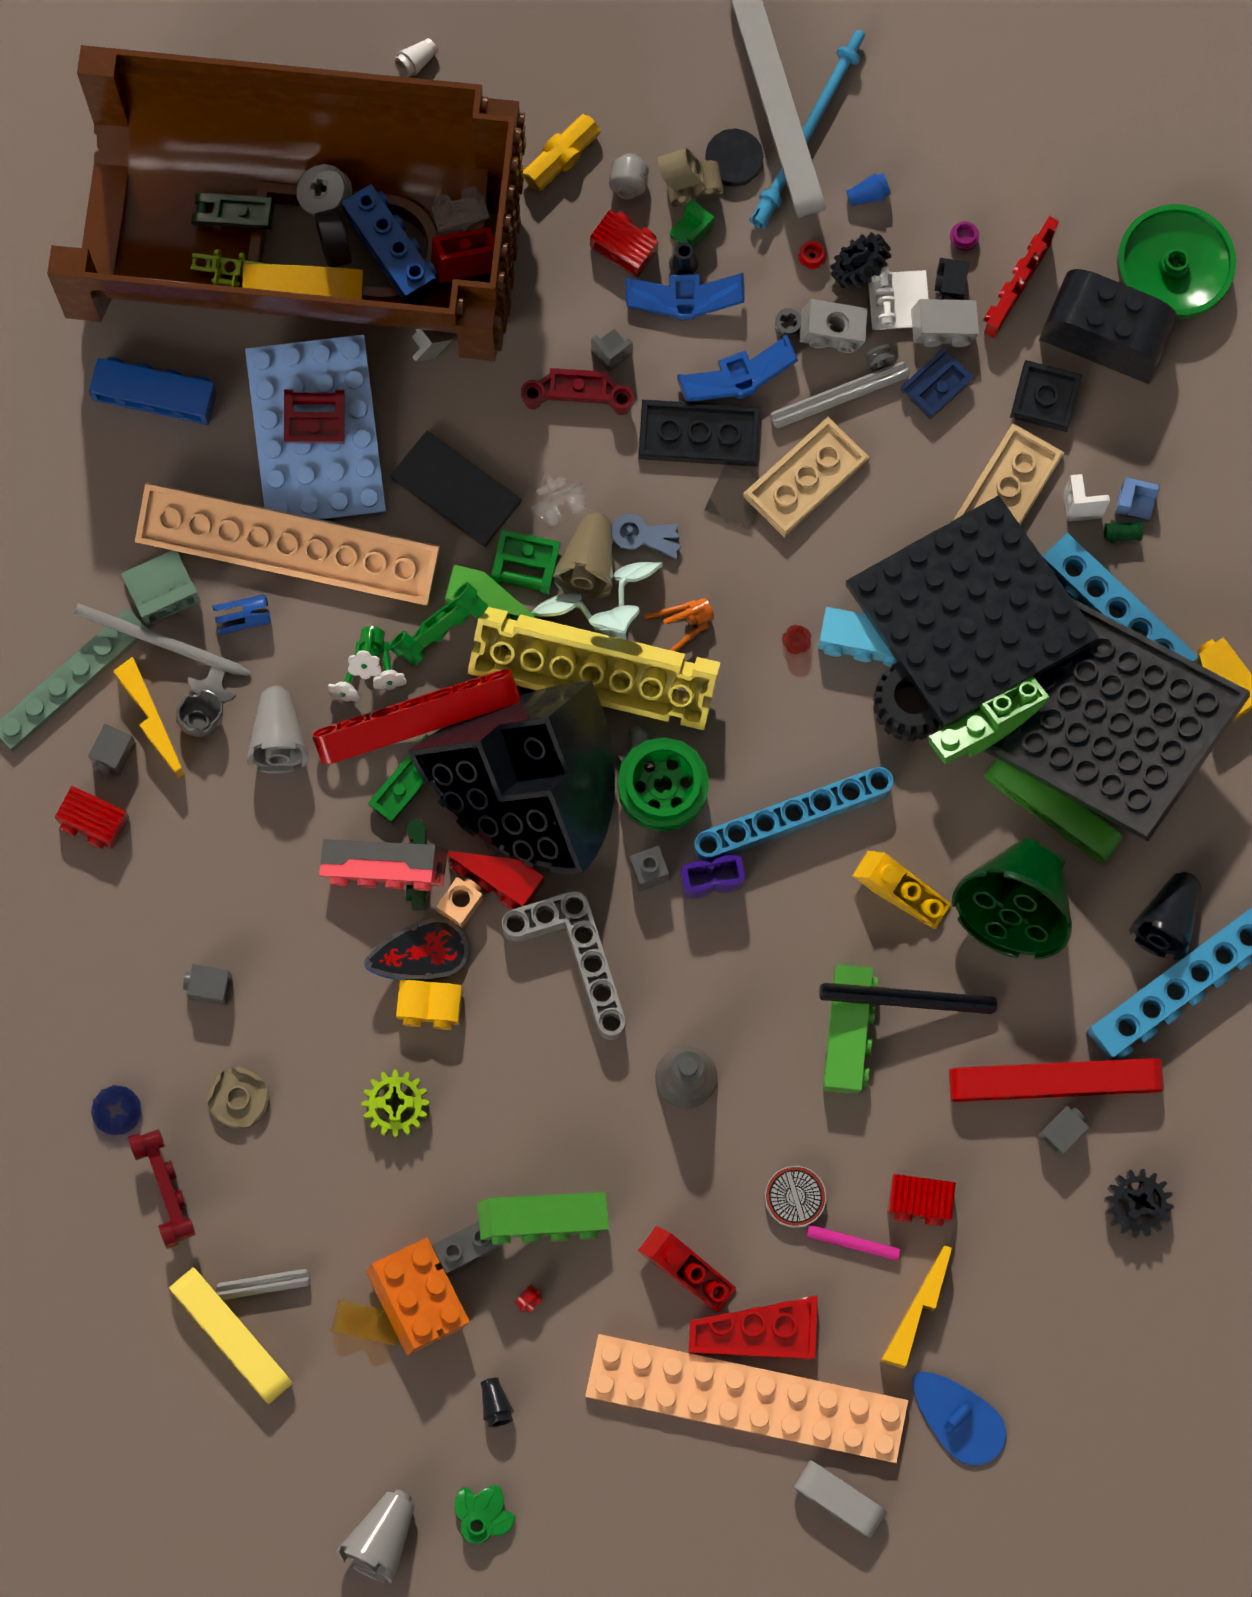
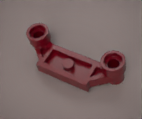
[521,368,634,415]
[128,1129,196,1249]

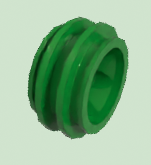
[617,737,709,832]

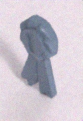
[612,514,681,560]

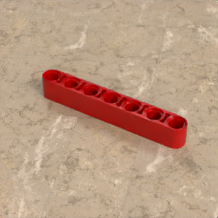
[311,669,521,765]
[948,1058,1164,1102]

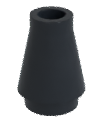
[669,242,698,275]
[480,1377,514,1428]

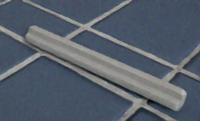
[771,361,910,428]

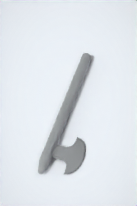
[74,603,251,702]

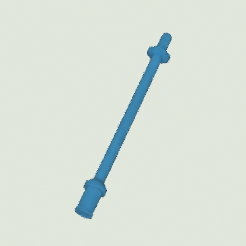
[749,30,865,229]

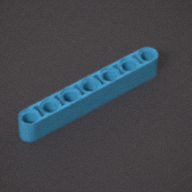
[694,767,893,863]

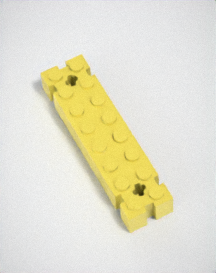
[467,607,721,731]

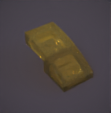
[331,1300,398,1346]

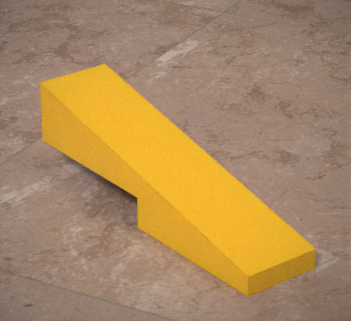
[113,657,185,778]
[880,1245,952,1368]

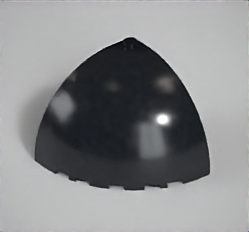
[408,680,615,874]

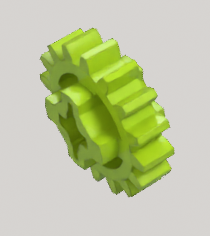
[361,1069,430,1139]

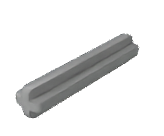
[216,1269,310,1300]

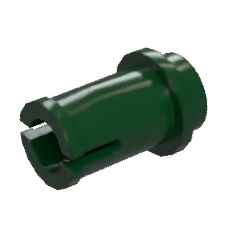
[1104,520,1143,544]

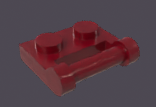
[284,389,345,444]

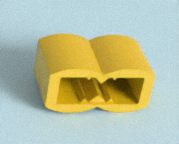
[396,980,463,1030]

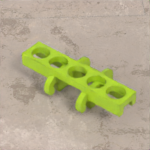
[190,249,268,287]

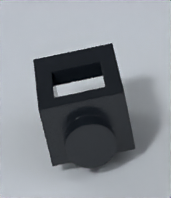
[934,258,969,300]

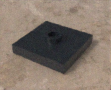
[1010,360,1082,432]

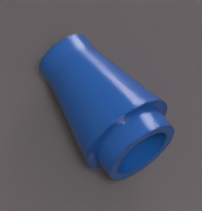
[846,173,891,207]

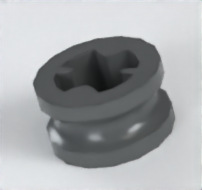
[775,308,801,338]
[865,344,895,370]

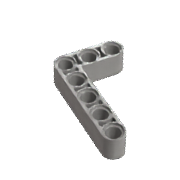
[502,891,625,1040]

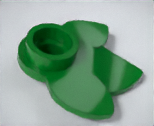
[454,1485,516,1545]

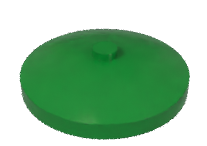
[1117,204,1236,319]

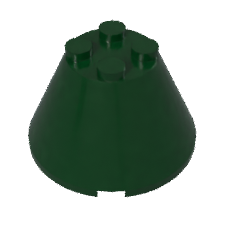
[952,838,1072,960]

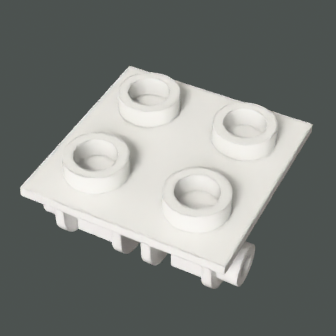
[868,267,929,330]

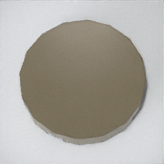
[207,1067,270,1130]

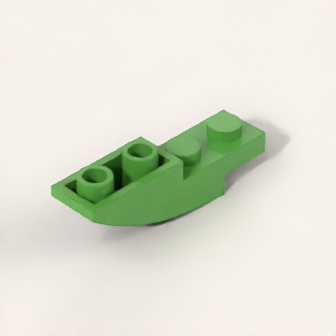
[928,676,1049,765]

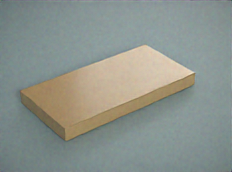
[743,417,870,538]
[954,423,1064,526]

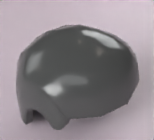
[176,689,223,737]

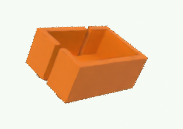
[365,1237,470,1356]

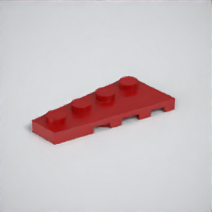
[983,216,1059,338]
[688,1295,818,1360]

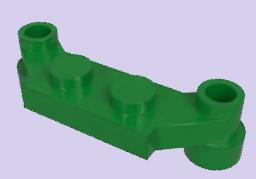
[388,582,488,666]

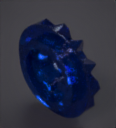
[91,1085,141,1135]

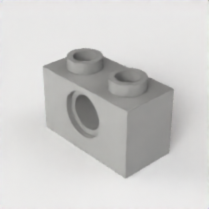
[800,299,867,353]

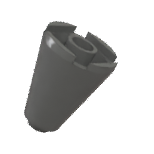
[655,1046,717,1108]

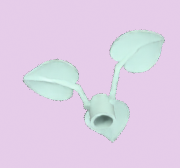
[532,562,663,640]

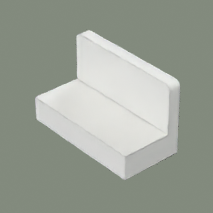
[1063,474,1110,522]

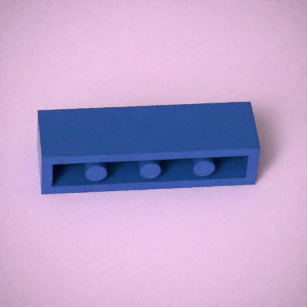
[89,357,217,425]

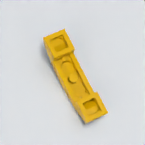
[242,264,363,299]

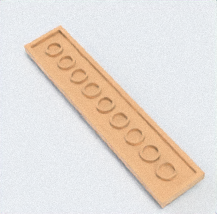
[135,482,440,606]
[585,1334,908,1464]

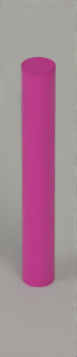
[806,1225,900,1261]

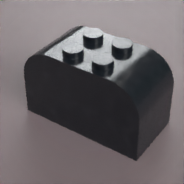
[1039,269,1177,384]

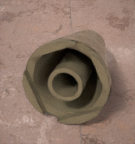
[553,512,613,599]

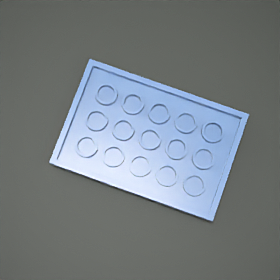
[245,335,386,520]

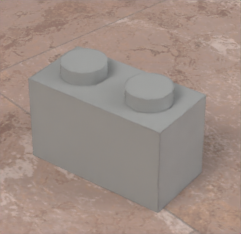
[911,299,979,347]

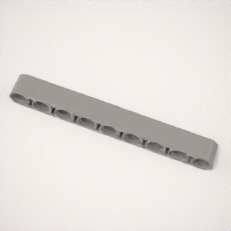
[731,0,826,218]

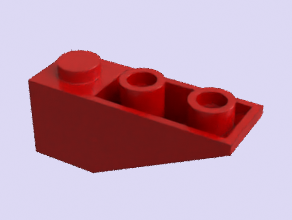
[447,851,544,910]
[638,1226,736,1313]

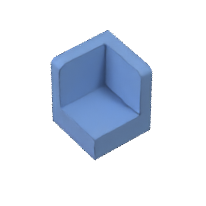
[1115,477,1160,521]

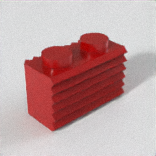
[590,210,658,277]
[55,786,129,850]
[887,1174,956,1227]

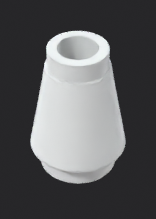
[394,38,438,77]

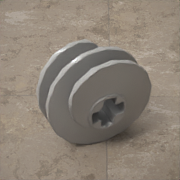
[297,164,353,217]

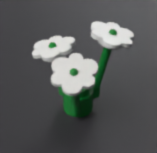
[328,626,406,702]

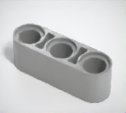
[793,1460,888,1539]

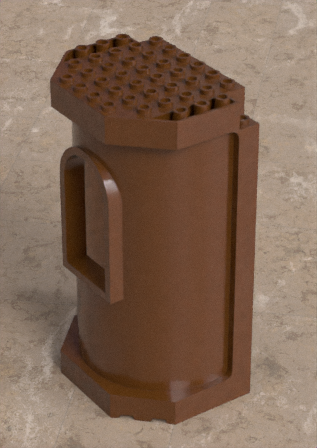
[47,45,526,361]

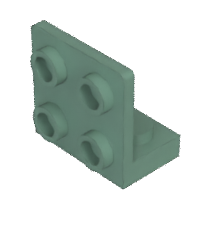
[122,550,201,627]

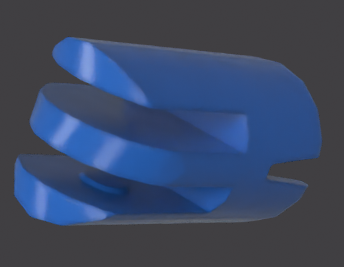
[212,595,271,635]

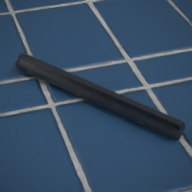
[819,983,997,1014]

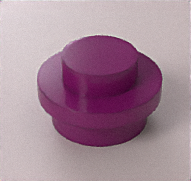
[950,221,979,251]

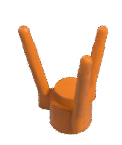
[644,597,714,652]

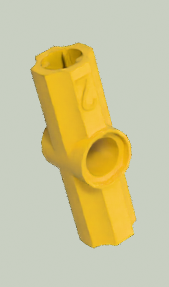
[522,114,601,192]

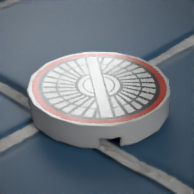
[764,1165,827,1229]

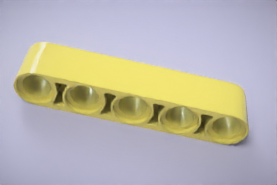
[169,1267,293,1405]

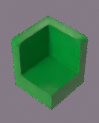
[669,199,714,250]

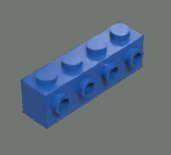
[341,184,438,304]

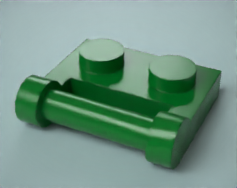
[491,529,561,595]

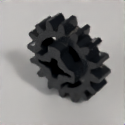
[830,232,892,290]
[1104,1169,1174,1238]

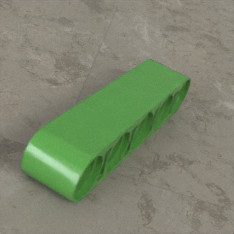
[984,758,1123,863]

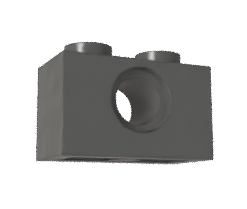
[432,1221,503,1277]

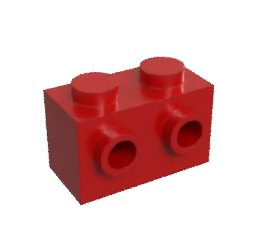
[431,227,495,283]

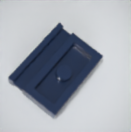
[901,348,974,419]

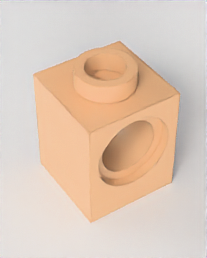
[436,877,483,929]

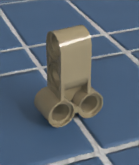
[658,148,724,207]

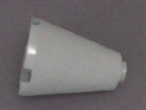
[247,686,309,774]
[336,1489,415,1584]

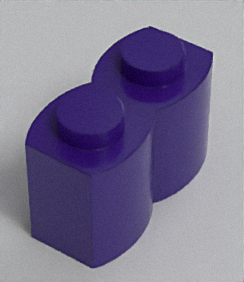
[680,855,746,899]

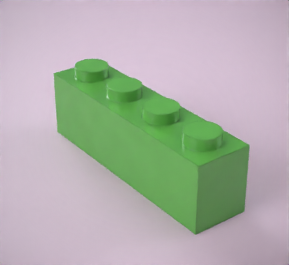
[822,964,878,1095]
[477,1192,609,1245]

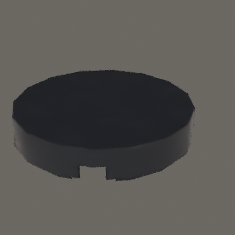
[705,128,764,187]

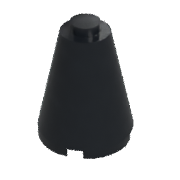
[1129,872,1201,960]

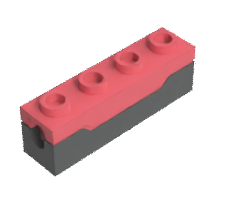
[319,839,448,891]

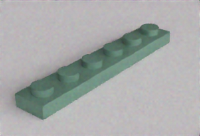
[0,607,147,752]

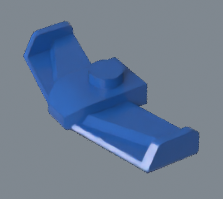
[625,272,745,320]
[677,334,798,402]

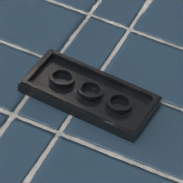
[638,399,760,467]
[390,430,522,547]

